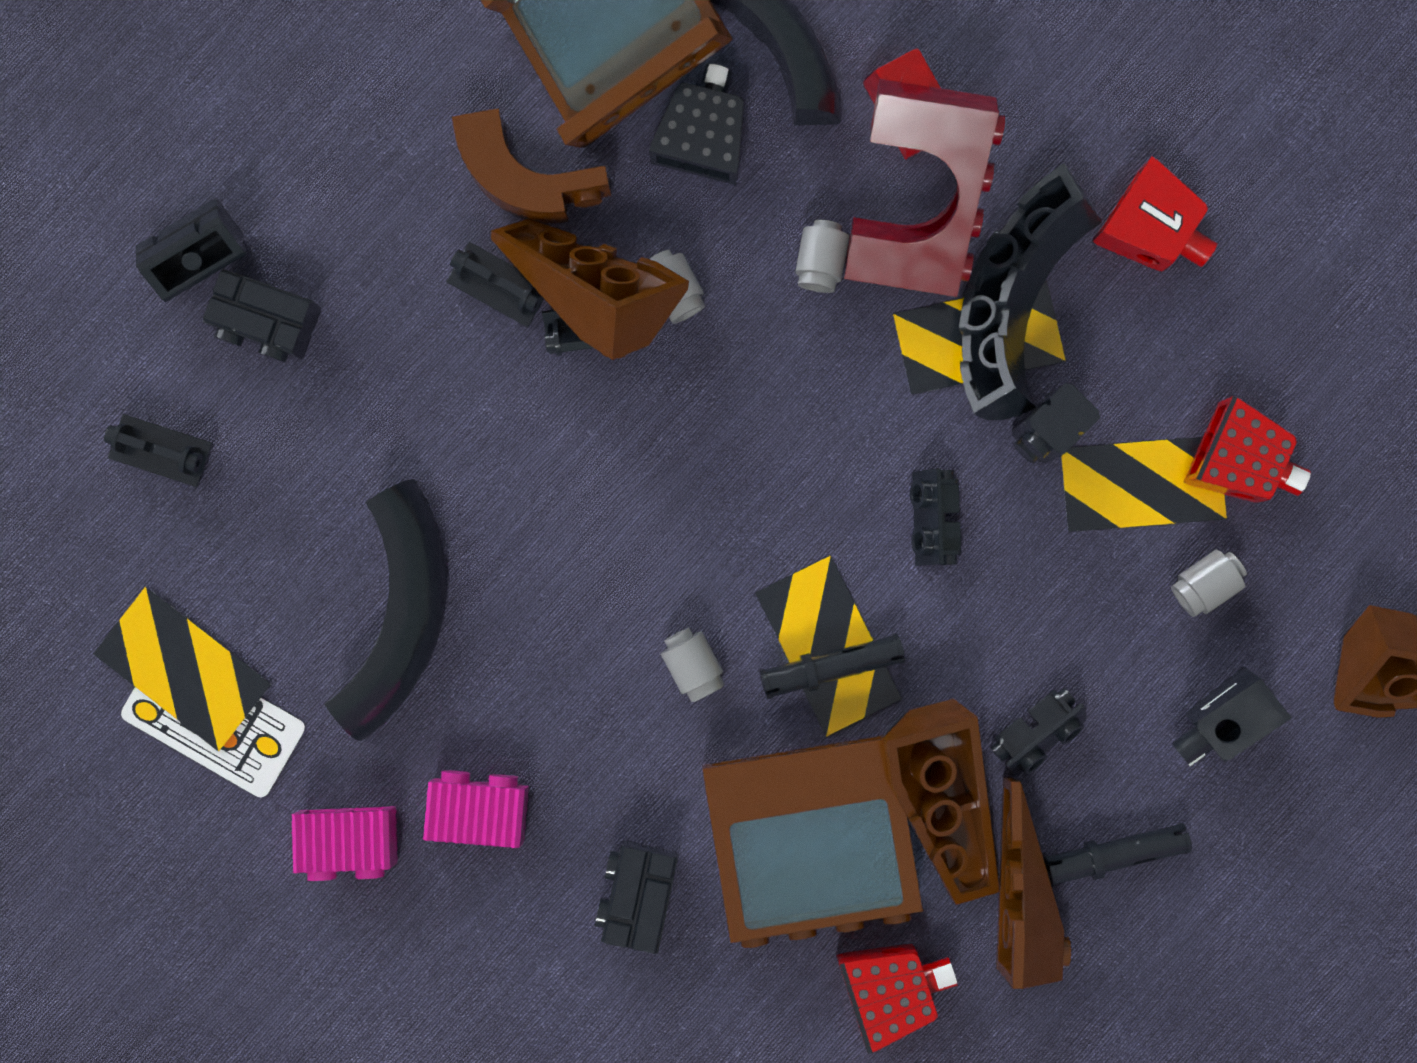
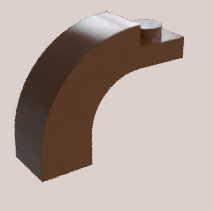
[452,108,611,223]

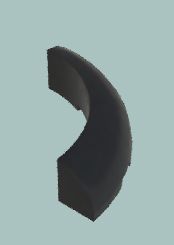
[710,0,841,126]
[959,163,1102,421]
[324,479,446,741]

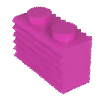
[423,770,529,848]
[292,806,398,881]

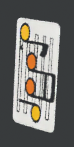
[121,687,305,798]

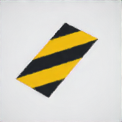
[893,280,1066,395]
[1061,437,1227,532]
[755,556,902,737]
[93,587,271,752]

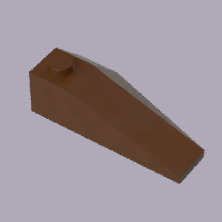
[491,219,689,360]
[1333,605,1417,718]
[883,699,1000,905]
[996,777,1071,989]

